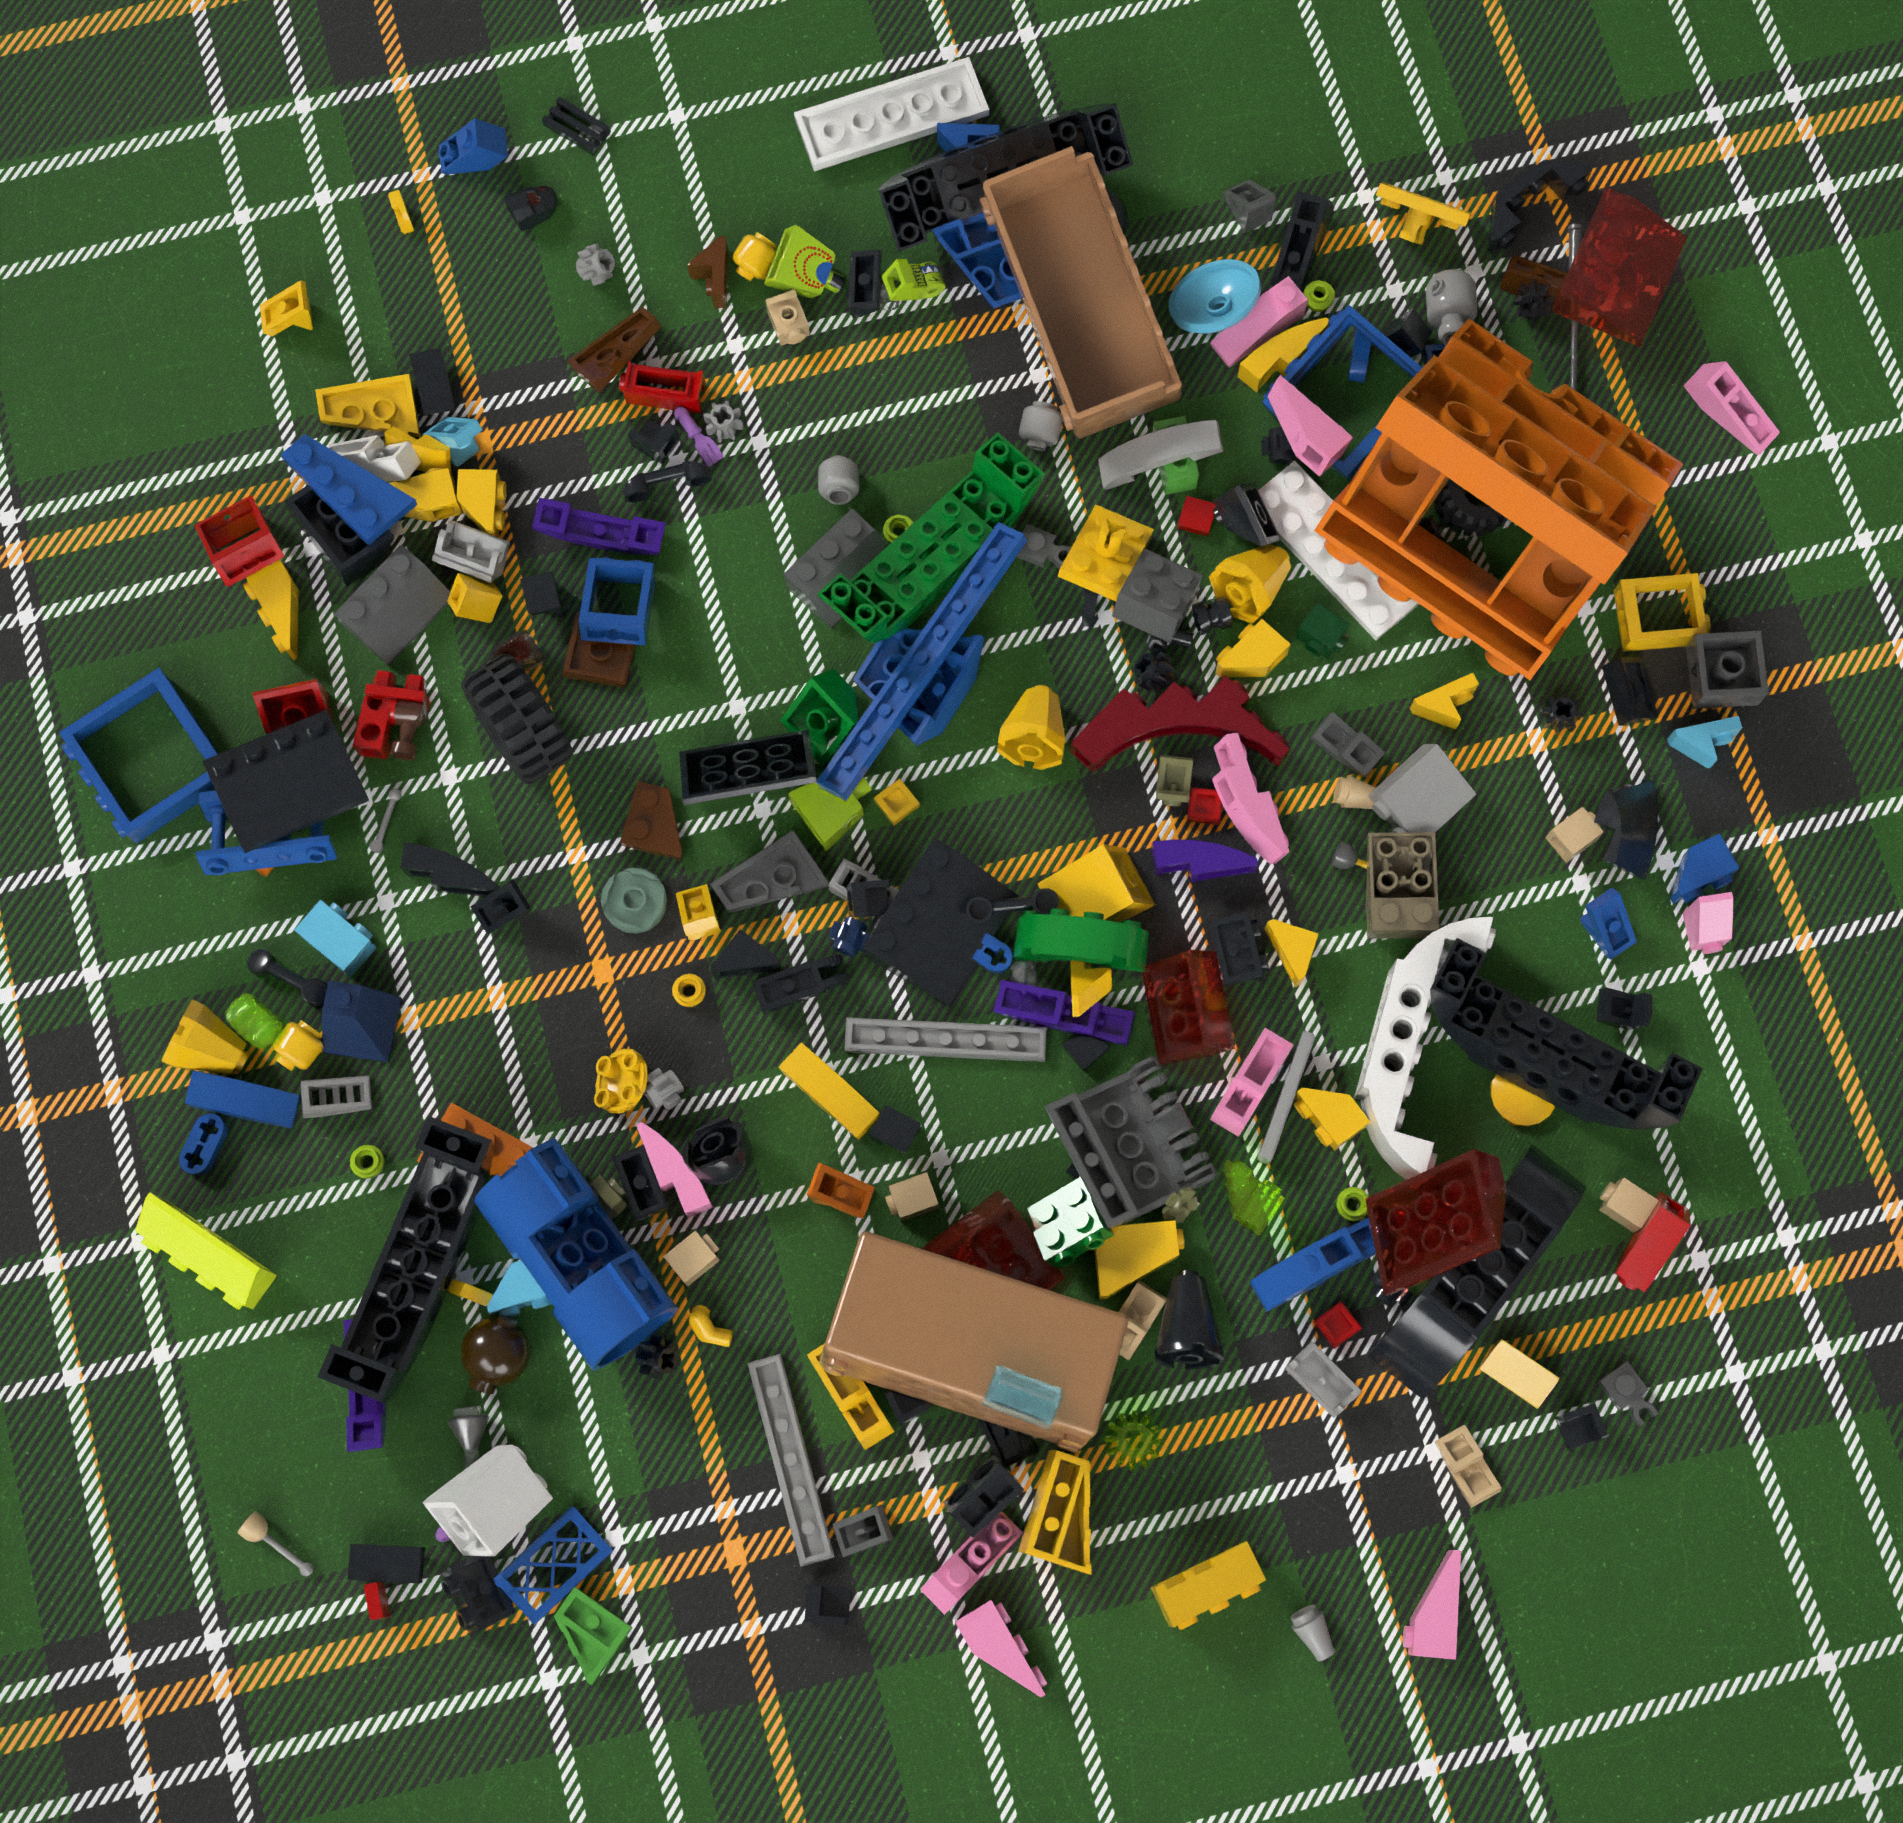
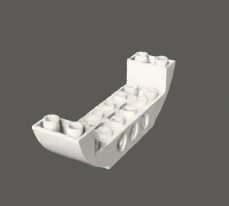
[1354,917,1496,1185]

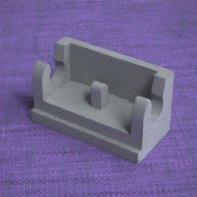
[432,520,510,583]
[1284,1341,1362,1418]

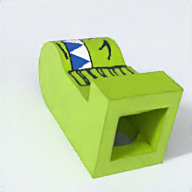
[881,259,945,301]

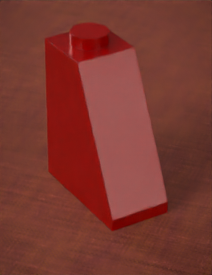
[1615,1191,1691,1292]

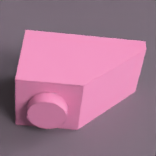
[1682,892,1733,954]

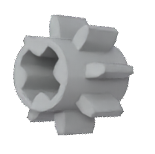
[576,243,615,286]
[703,400,744,443]
[644,1067,684,1111]

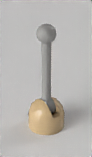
[238,1511,314,1576]

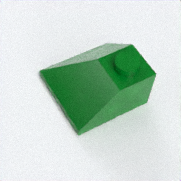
[780,668,858,767]

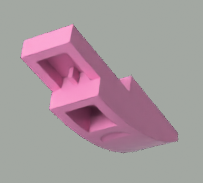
[1212,733,1289,864]

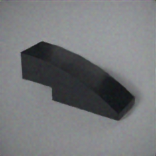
[400,842,500,897]

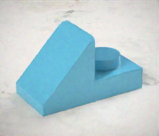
[423,417,483,467]
[1667,716,1742,768]

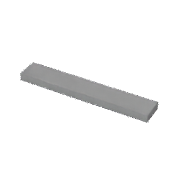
[845,1017,1047,1062]
[747,1354,835,1567]

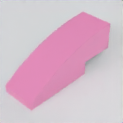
[1210,1028,1294,1137]
[636,1122,714,1218]

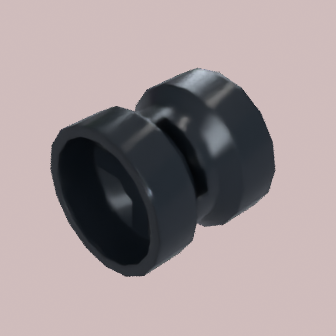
[1192,596,1232,635]

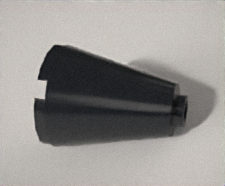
[1154,1270,1224,1370]

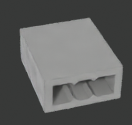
[1368,744,1476,833]

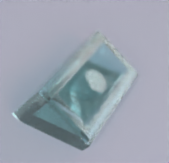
[982,1365,1063,1430]

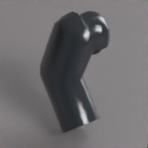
[1146,629,1194,654]

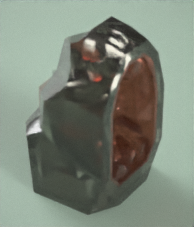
[490,629,546,672]

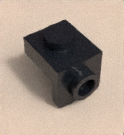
[1596,988,1652,1030]

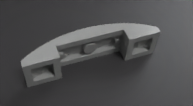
[1098,420,1223,490]

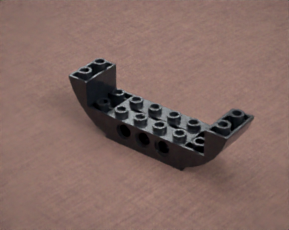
[878,103,1133,252]
[1430,938,1703,1130]
[1367,1144,1586,1400]

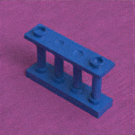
[196,791,337,876]

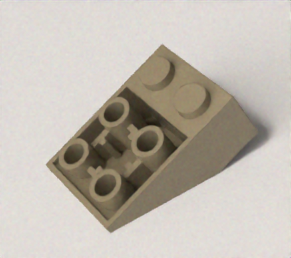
[1366,832,1439,939]

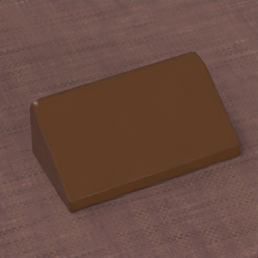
[1500,255,1571,309]

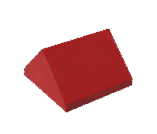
[253,679,334,734]

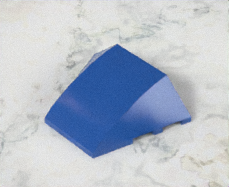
[931,213,1022,309]
[853,629,984,746]

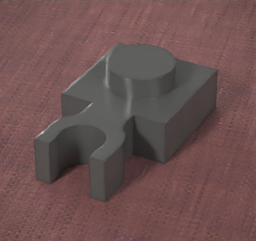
[1016,524,1071,569]
[1598,1361,1659,1427]

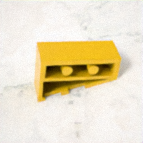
[1018,1450,1091,1575]
[1151,1541,1266,1630]

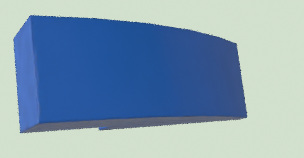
[185,1071,301,1129]

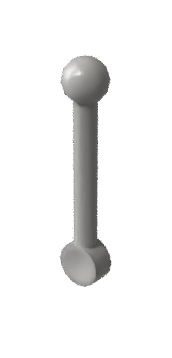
[369,788,402,853]

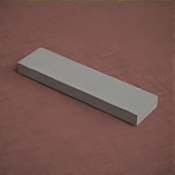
[1256,1030,1315,1165]

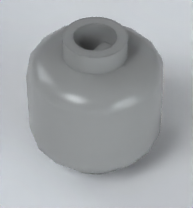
[1019,401,1063,451]
[818,455,860,505]

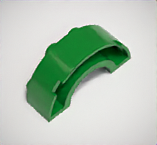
[1013,909,1149,972]

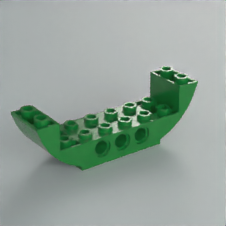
[817,432,1045,643]

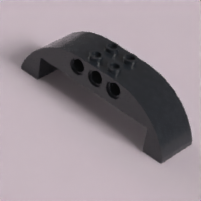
[318,1116,493,1403]

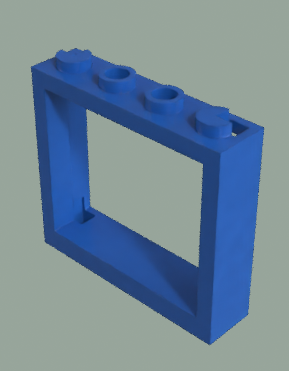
[1262,305,1422,482]
[59,668,219,844]

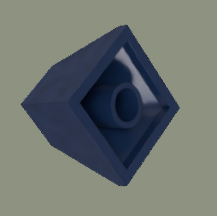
[322,981,402,1063]

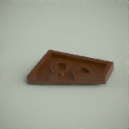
[567,307,661,393]

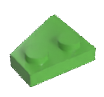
[554,1587,633,1685]

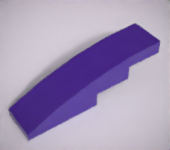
[993,980,1136,1046]

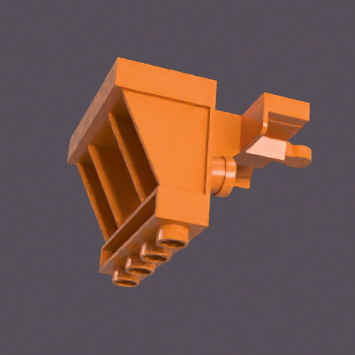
[1314,319,1683,680]

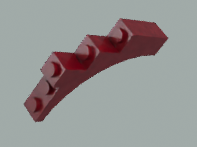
[1070,676,1290,773]

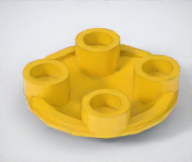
[594,1049,648,1114]
[1490,1074,1555,1126]

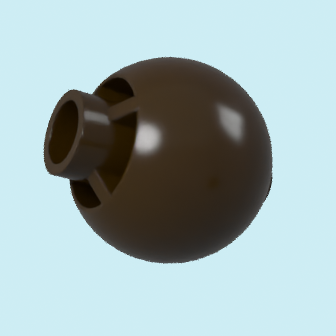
[460,1314,530,1394]

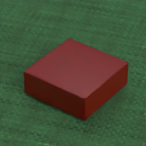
[1177,496,1216,537]
[1187,787,1222,825]
[1313,1301,1362,1350]
[364,1582,391,1620]

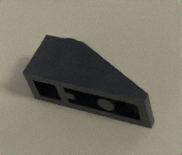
[1270,191,1336,291]

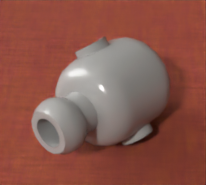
[1426,269,1477,346]

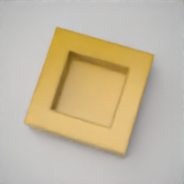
[874,778,920,826]

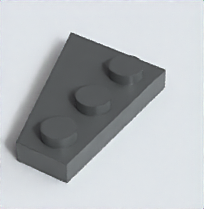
[710,831,829,913]

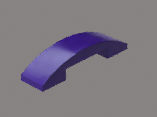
[532,498,666,555]
[343,1319,386,1452]

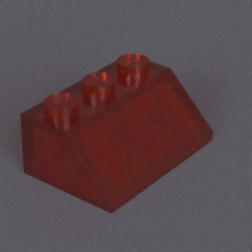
[1142,950,1235,1065]

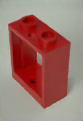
[194,495,285,587]

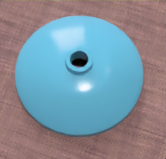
[1169,259,1261,334]

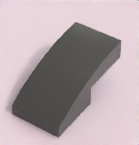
[1309,712,1385,778]

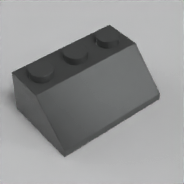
[784,509,887,630]
[334,545,450,666]

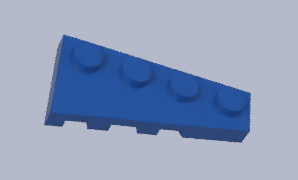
[280,434,417,546]

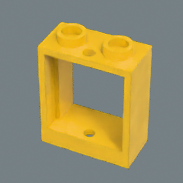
[1614,573,1711,652]

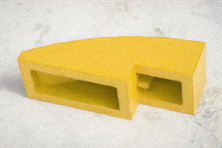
[1237,317,1329,392]
[779,1043,880,1140]
[807,1343,894,1450]

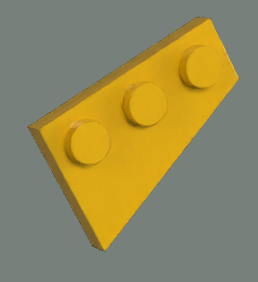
[315,374,421,437]

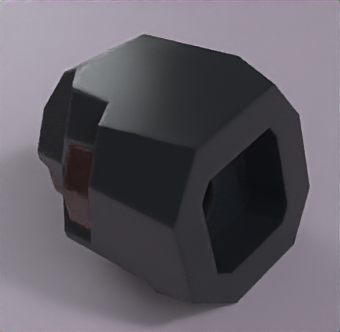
[503,185,557,231]

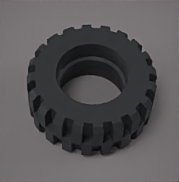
[461,654,573,784]

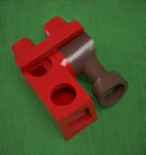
[352,670,430,761]

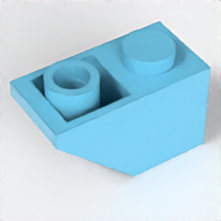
[487,1260,552,1317]

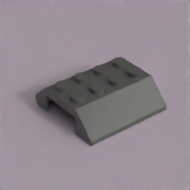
[1045,1056,1219,1229]

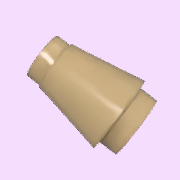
[1333,776,1376,809]

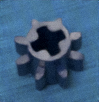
[828,917,870,957]

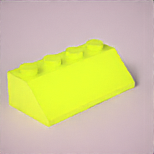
[135,1192,277,1310]

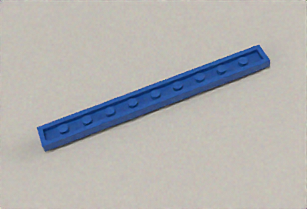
[817,522,1027,801]

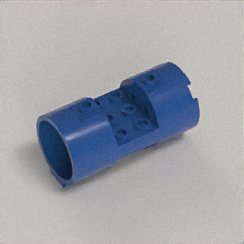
[474,1138,678,1371]

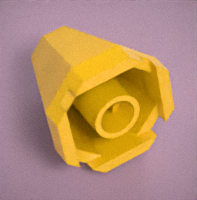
[1209,544,1291,624]
[997,685,1065,770]
[161,999,250,1075]

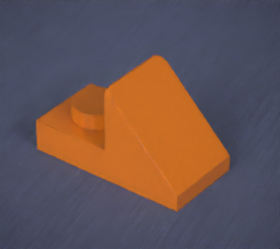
[807,1163,875,1219]

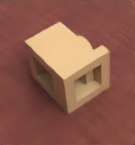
[765,289,810,346]

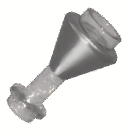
[447,1406,489,1468]

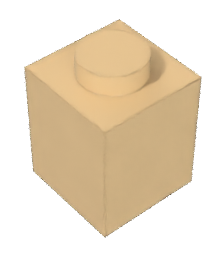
[1546,807,1604,863]
[885,1172,939,1222]
[1599,1178,1659,1233]
[663,1231,720,1286]

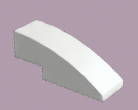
[327,435,421,482]

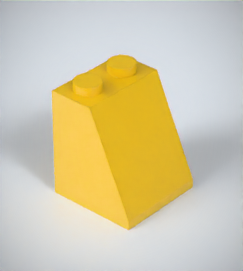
[1038,844,1155,923]

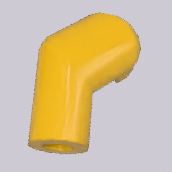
[688,1305,733,1347]

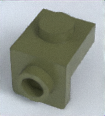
[1156,755,1193,807]
[590,1175,629,1220]

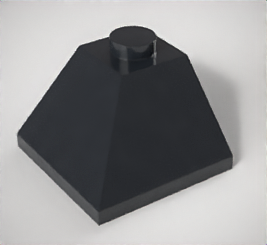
[1213,482,1282,547]

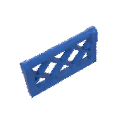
[493,1506,613,1625]

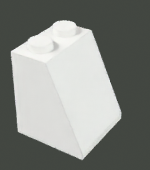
[422,1445,553,1556]

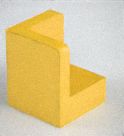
[447,573,502,623]

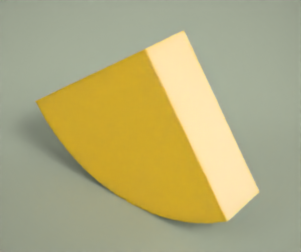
[388,190,414,234]
[448,1279,493,1306]

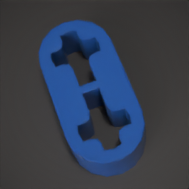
[1348,330,1371,383]
[972,933,1013,974]
[179,1113,228,1176]

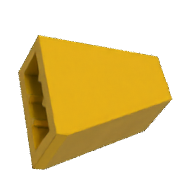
[1094,1220,1184,1300]

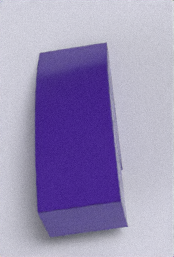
[1151,840,1258,883]

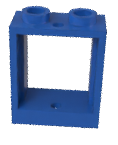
[578,557,656,645]

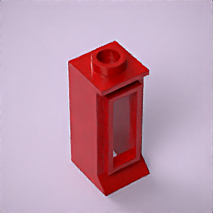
[619,361,706,414]

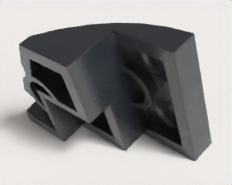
[1594,779,1658,880]

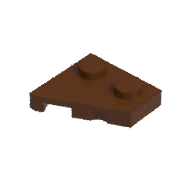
[620,781,683,860]

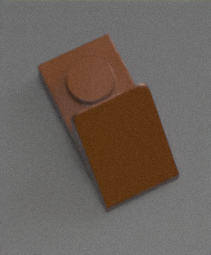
[687,236,729,308]

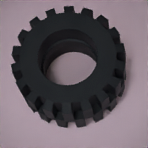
[1434,479,1507,537]

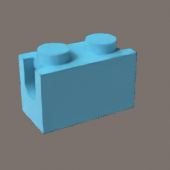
[294,900,377,978]

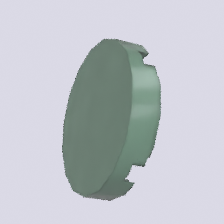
[601,867,668,934]

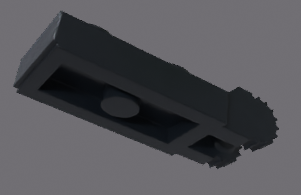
[752,954,850,1015]

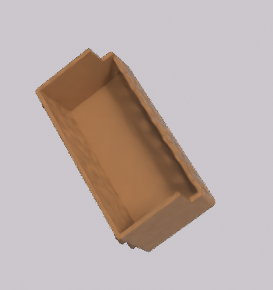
[980,146,1182,438]
[819,1231,1128,1452]

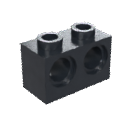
[943,1454,1024,1538]

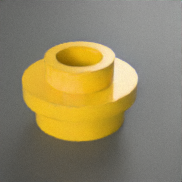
[672,974,706,1007]

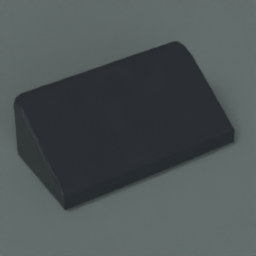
[848,250,882,318]
[1602,657,1659,726]
[612,1145,668,1223]
[978,1419,1039,1467]

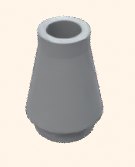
[1291,1605,1336,1661]

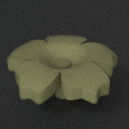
[1162,1187,1200,1224]

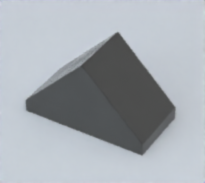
[1222,179,1276,233]
[832,1505,895,1557]

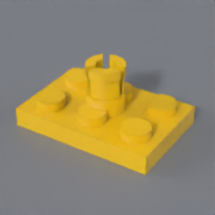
[1376,182,1471,245]
[1058,505,1154,601]

